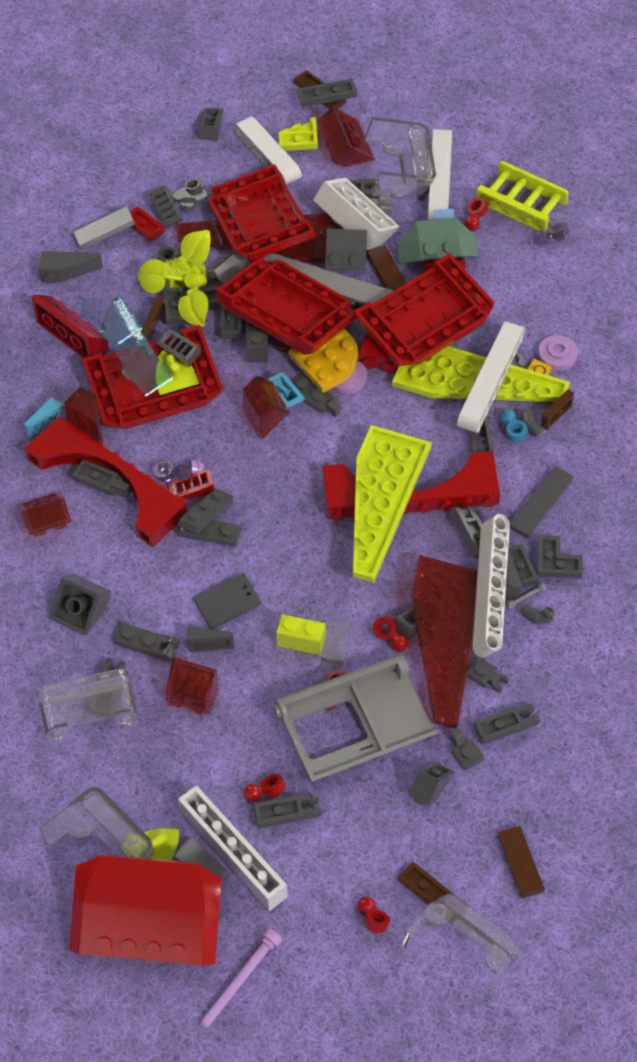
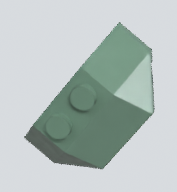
[397,218,478,264]

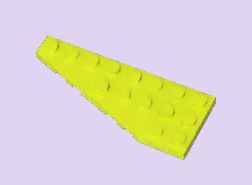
[392,346,570,402]
[353,425,432,583]

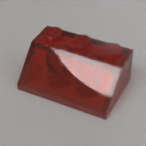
[317,106,375,167]

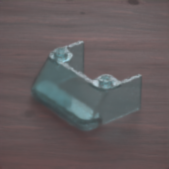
[100,294,173,396]

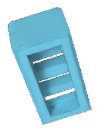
[24,397,65,438]

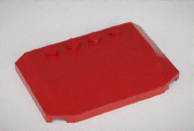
[209,164,316,261]
[353,253,495,367]
[215,257,355,355]
[81,325,223,429]
[69,854,222,965]

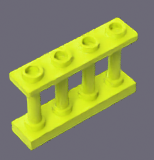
[476,161,569,233]

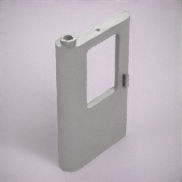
[272,654,438,783]

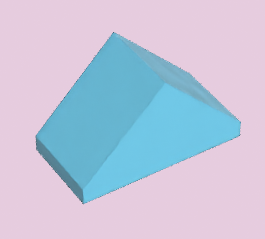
[265,372,305,410]

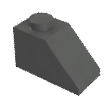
[408,761,455,806]

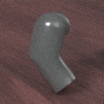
[520,409,543,437]
[520,604,555,624]

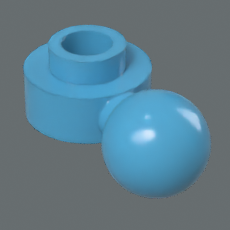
[499,409,527,442]

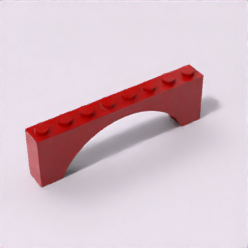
[24,416,187,547]
[323,451,500,520]

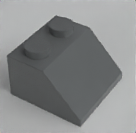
[325,229,367,270]
[49,574,111,635]

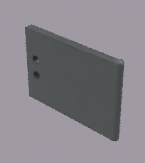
[193,573,262,630]

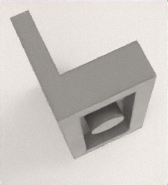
[206,250,252,285]

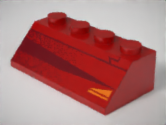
[31,294,109,358]

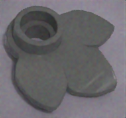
[172,178,207,211]

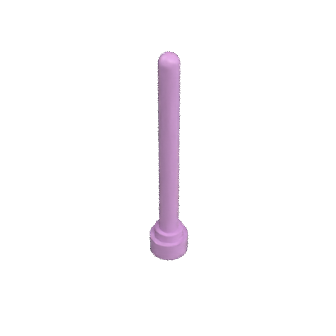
[201,928,283,1028]

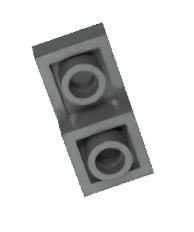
[175,837,226,876]

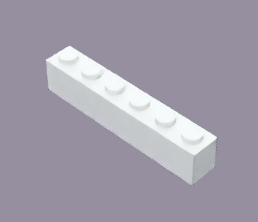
[178,785,288,911]

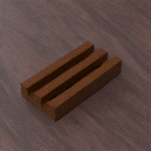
[540,389,574,430]

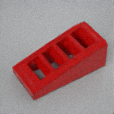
[168,469,214,499]

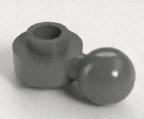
[157,245,182,262]

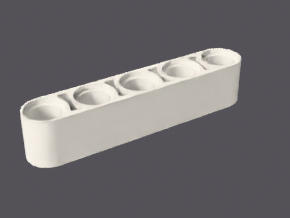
[234,116,302,185]

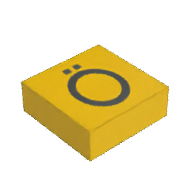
[528,359,552,375]

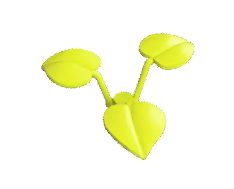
[138,230,210,327]

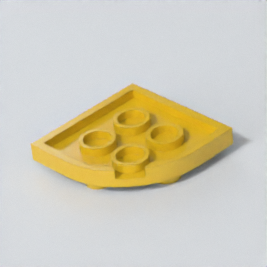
[288,329,359,393]

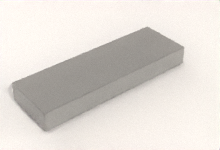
[74,206,135,249]

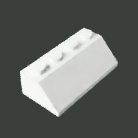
[313,178,400,250]

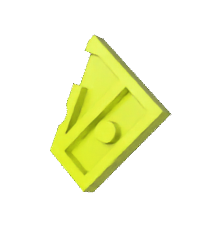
[279,117,318,151]

